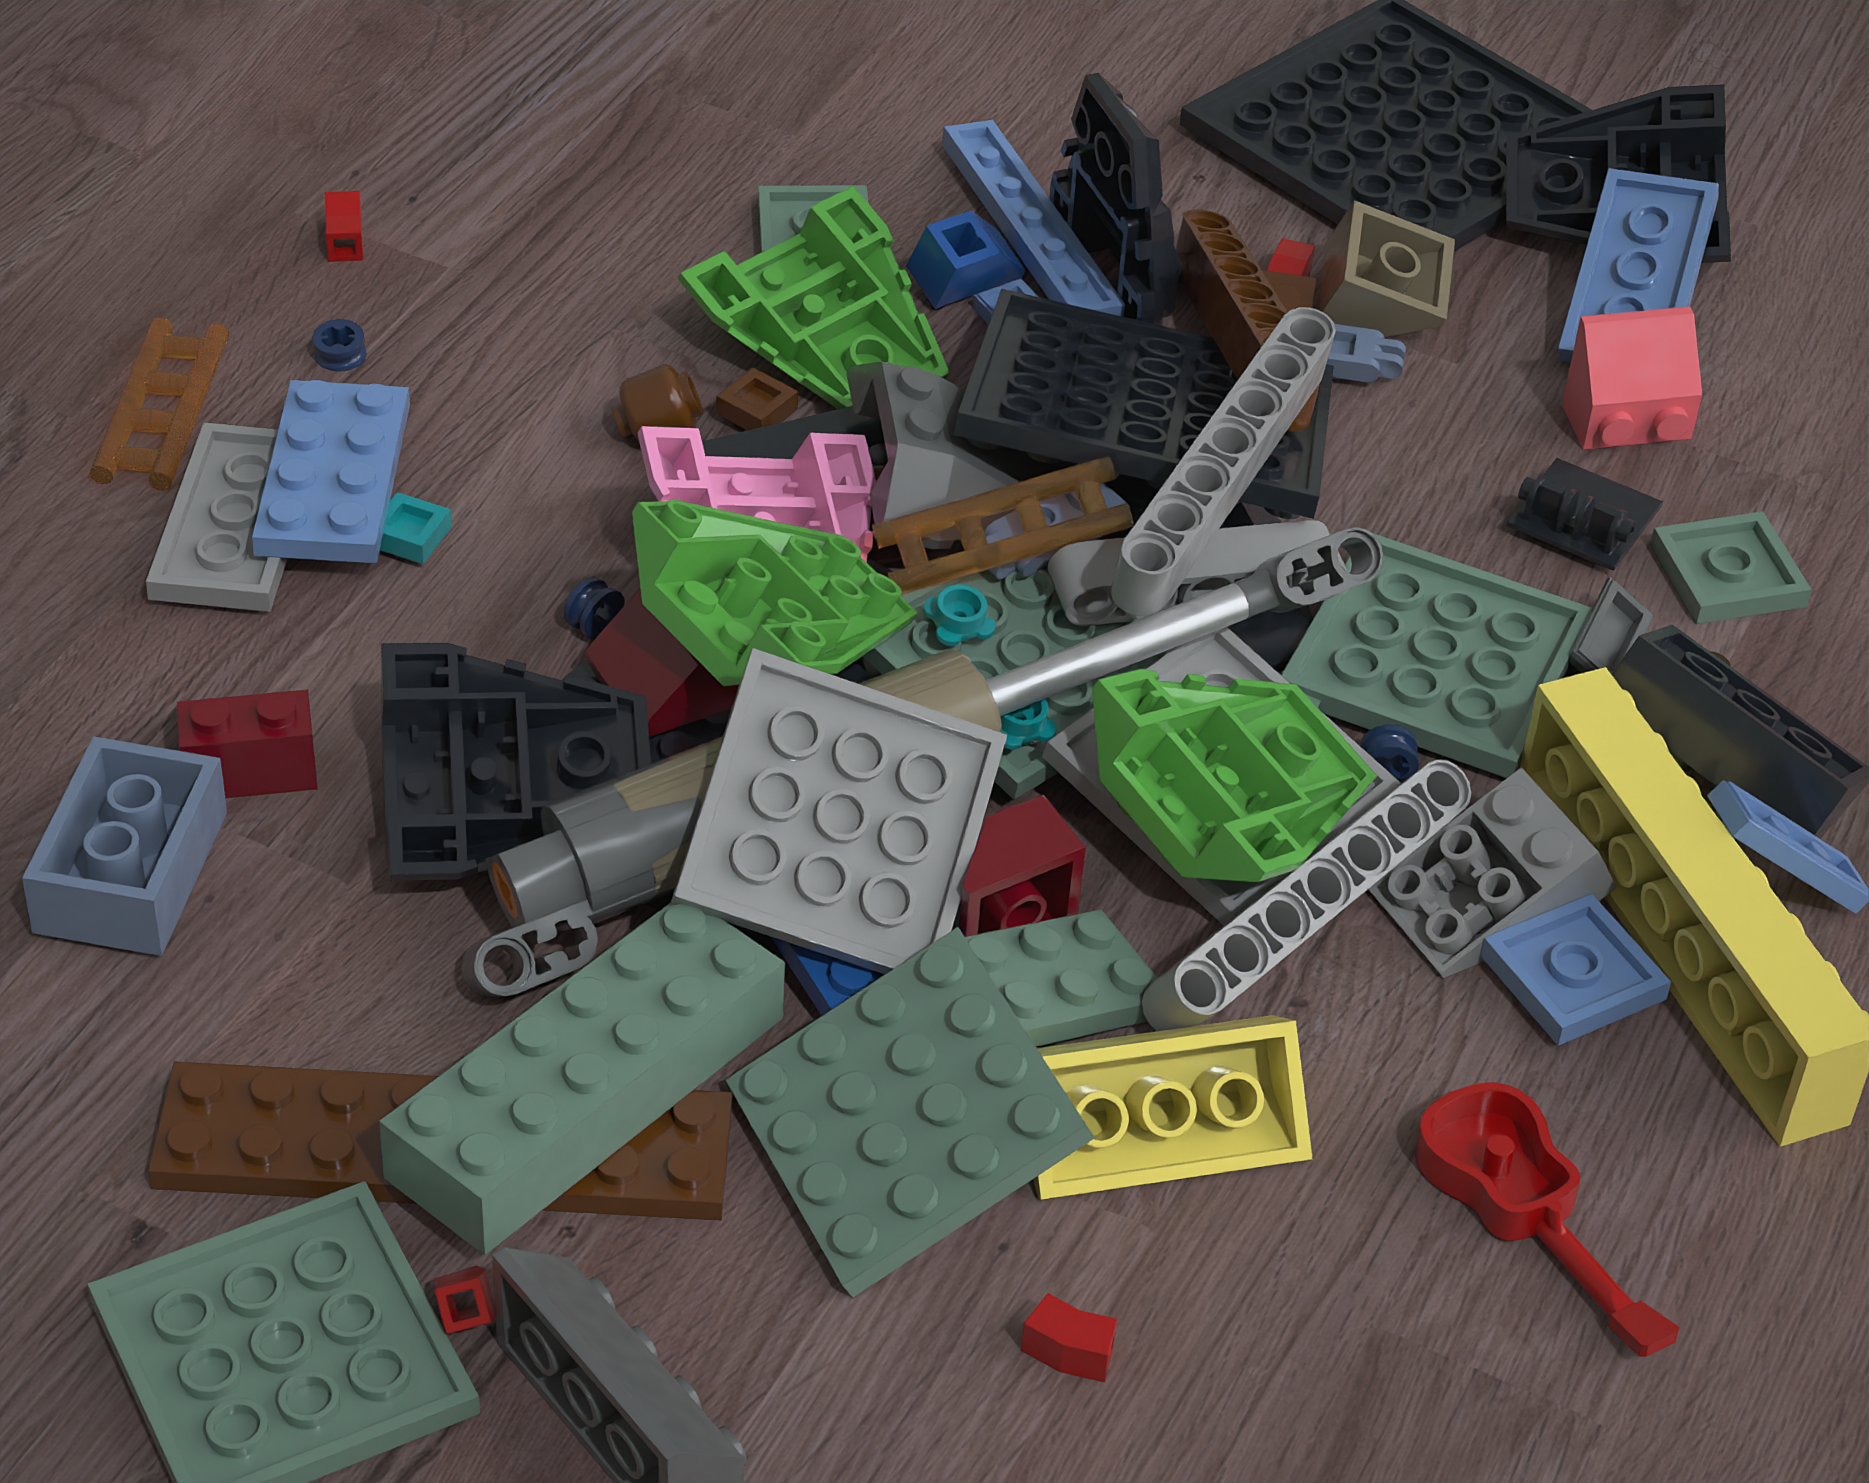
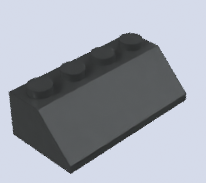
[492,1247,747,1483]

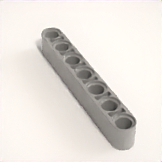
[1111,307,1336,616]
[1142,760,1471,1031]

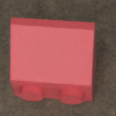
[1562,306,1702,450]

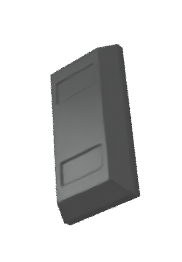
[1569,577,1654,675]

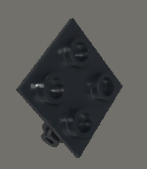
[1506,458,1663,571]

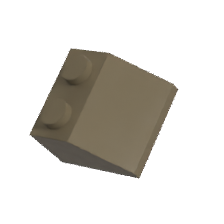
[1317,200,1455,337]

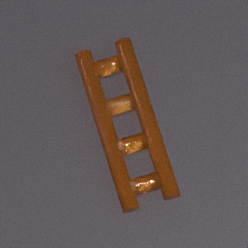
[90,318,229,491]
[872,456,1134,595]

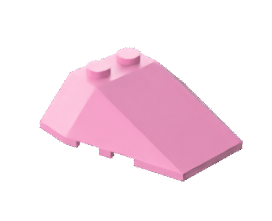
[638,426,877,563]

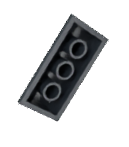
[1612,624,1869,839]

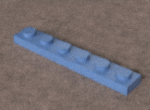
[942,120,1125,317]

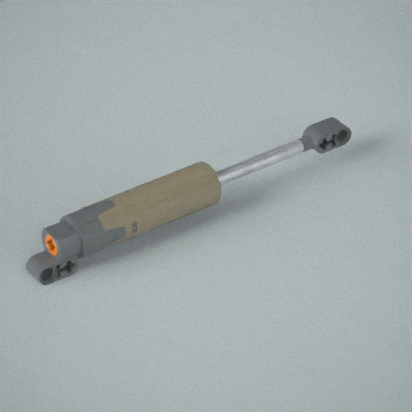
[462,527,1384,998]

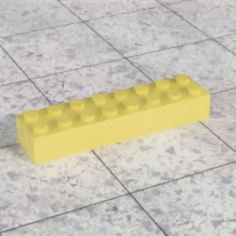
[1519,667,1869,1147]

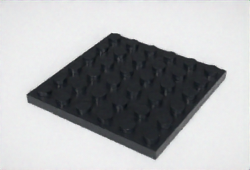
[1179,0,1592,251]
[953,289,1334,519]

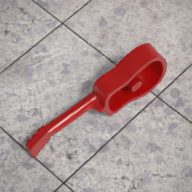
[1415,1082,1679,1357]

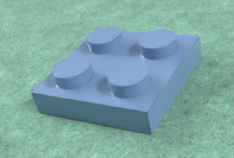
[1480,893,1671,1046]

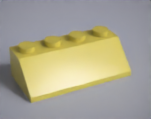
[1033,1015,1312,1200]

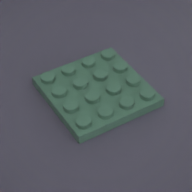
[1281,533,1592,778]
[863,555,1174,800]
[726,927,1095,1297]
[87,1181,480,1483]

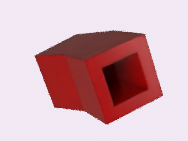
[324,191,363,262]
[1267,238,1315,277]
[433,1265,496,1334]
[1021,1293,1118,1382]

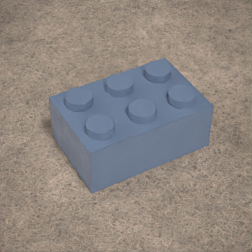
[22,736,227,956]

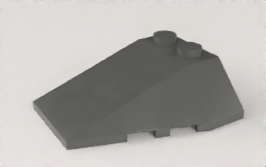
[846,362,1078,549]

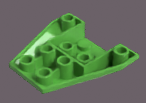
[632,499,918,686]

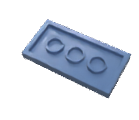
[1558,168,1719,363]
[252,380,410,563]

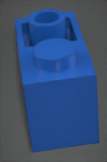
[906,210,1026,309]

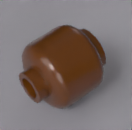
[612,364,704,444]

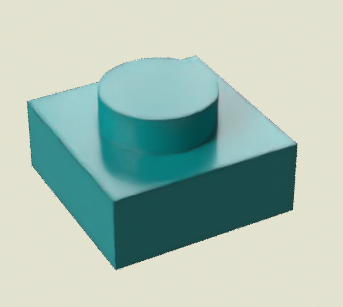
[380,492,452,564]

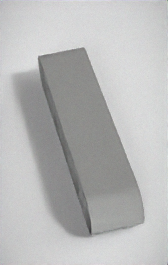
[1048,520,1348,626]

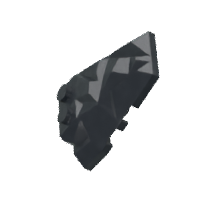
[1049,73,1183,326]

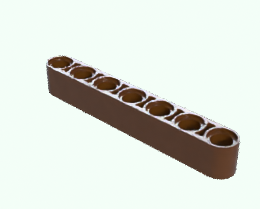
[1176,209,1320,431]

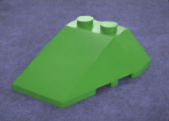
[678,186,949,409]
[1092,669,1377,882]

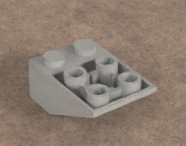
[1368,767,1616,978]

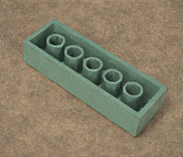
[379,903,785,1255]

